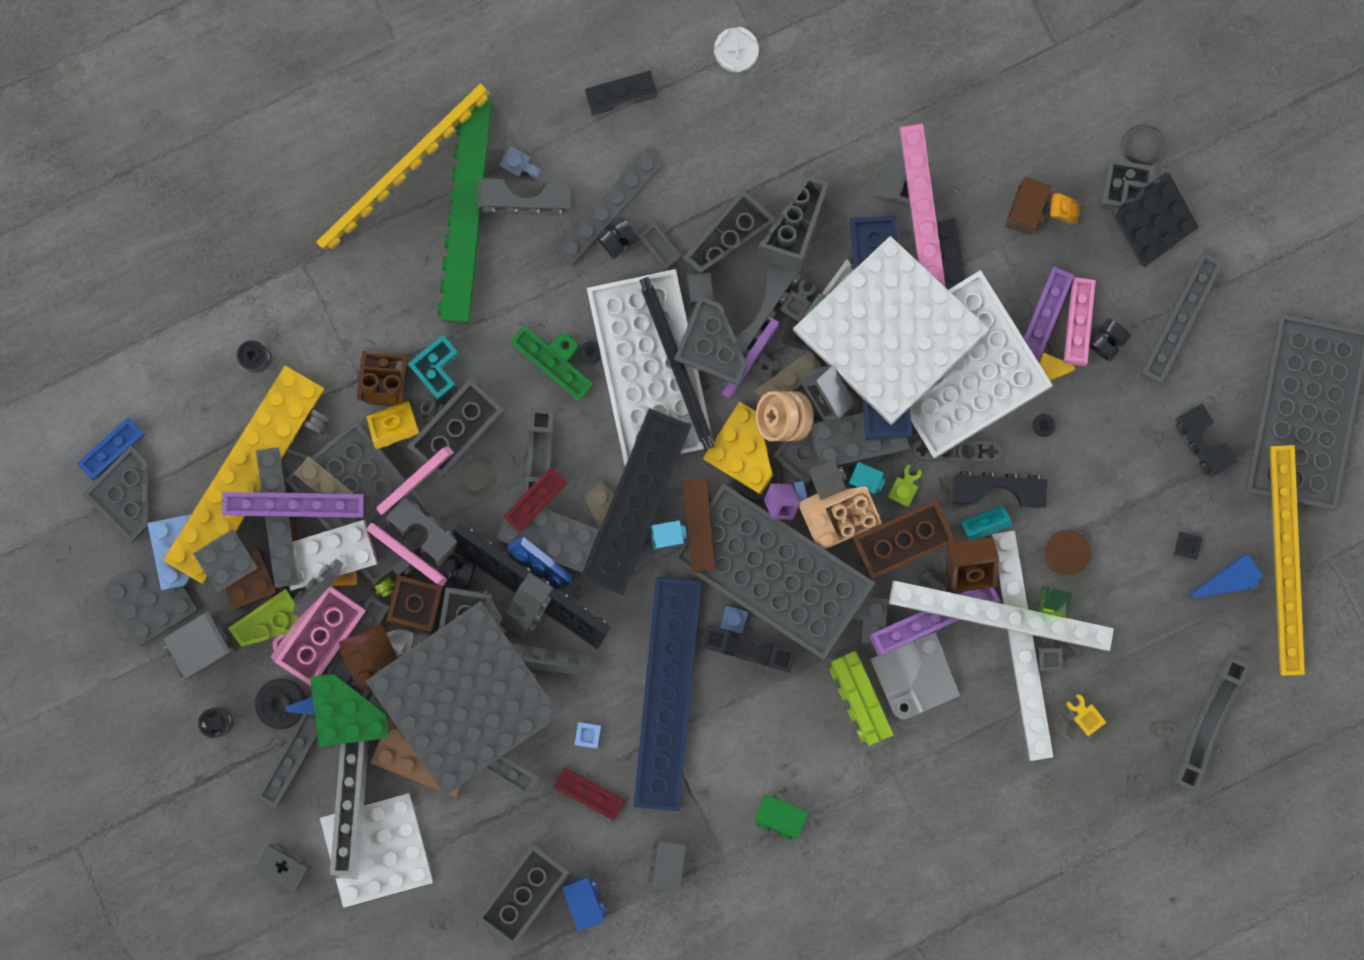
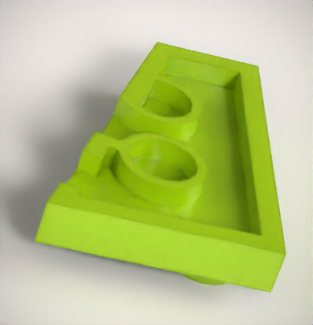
[228,588,298,647]

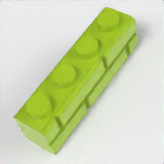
[828,650,894,746]

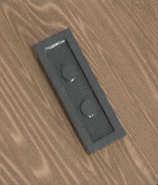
[292,559,343,618]

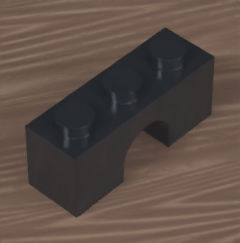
[585,70,657,116]
[1175,403,1238,477]

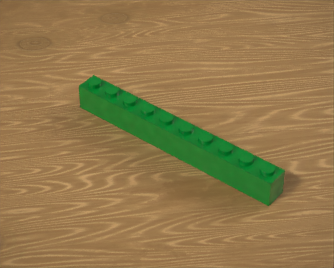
[437,94,493,325]

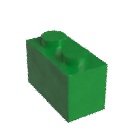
[754,794,808,840]

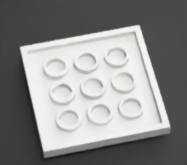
[320,793,433,908]

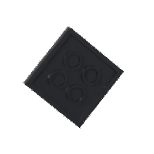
[1111,172,1199,267]

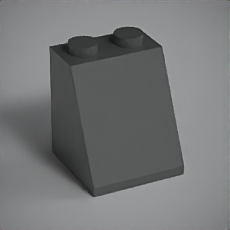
[163,611,237,679]

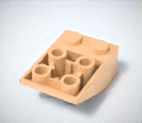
[799,486,882,549]

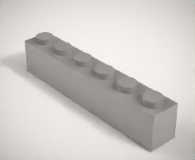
[330,740,369,879]

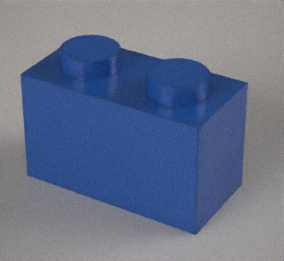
[562,876,607,931]

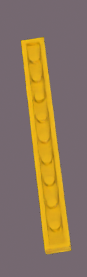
[316,83,490,250]
[1270,445,1305,676]

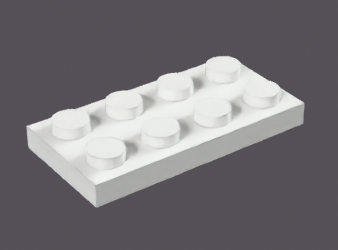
[289,520,379,590]

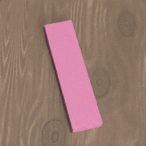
[1063,277,1096,367]
[377,447,454,515]
[366,523,447,586]

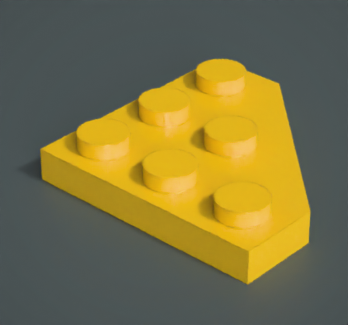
[703,401,773,495]

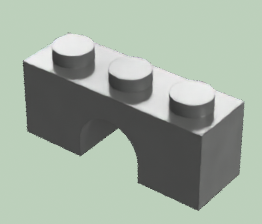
[386,498,457,568]
[500,573,553,640]

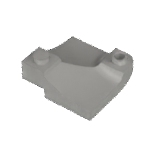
[870,632,960,719]

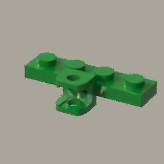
[509,325,594,401]

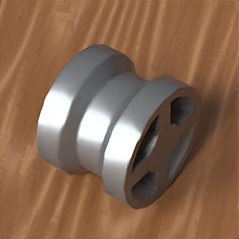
[303,409,332,436]

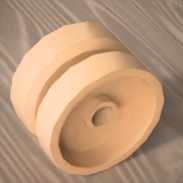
[756,391,813,441]

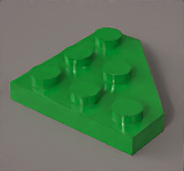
[310,674,389,747]

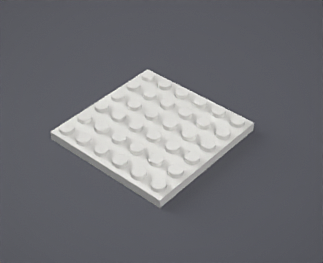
[793,236,989,425]
[910,270,1053,459]

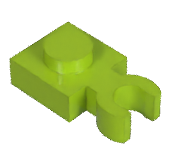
[887,464,922,508]

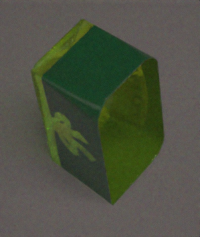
[1037,585,1073,618]

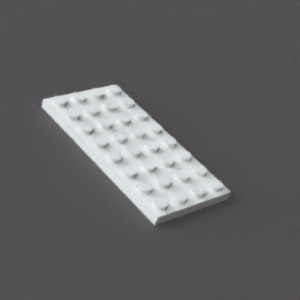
[587,269,714,466]

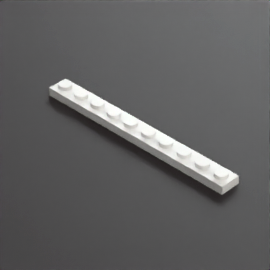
[991,531,1053,761]
[889,581,1114,651]

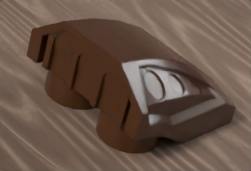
[357,350,408,406]

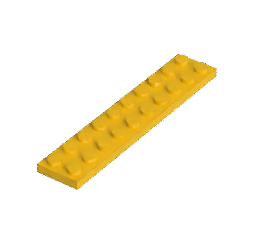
[163,366,325,585]

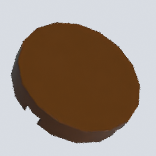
[1044,530,1091,576]

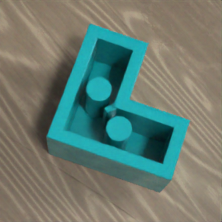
[408,335,460,402]
[846,462,885,503]

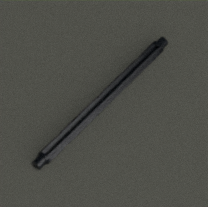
[639,277,714,451]

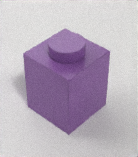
[764,484,800,520]

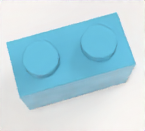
[650,521,687,551]

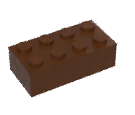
[851,500,956,580]

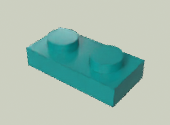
[960,505,1012,540]

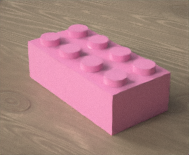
[271,586,366,686]

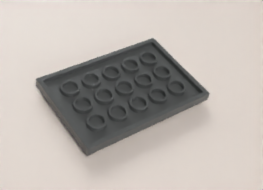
[285,421,444,585]

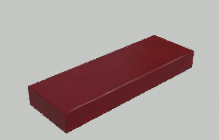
[503,467,567,533]
[553,767,625,821]

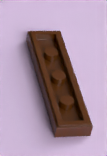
[683,479,716,573]

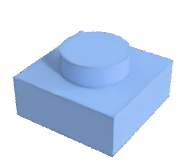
[574,722,601,749]

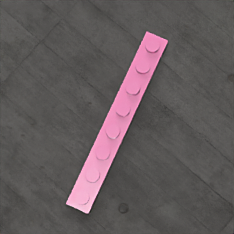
[899,123,945,287]

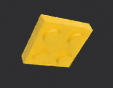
[366,401,419,449]

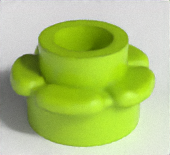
[374,576,396,597]

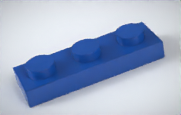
[77,417,145,481]
[507,537,574,589]

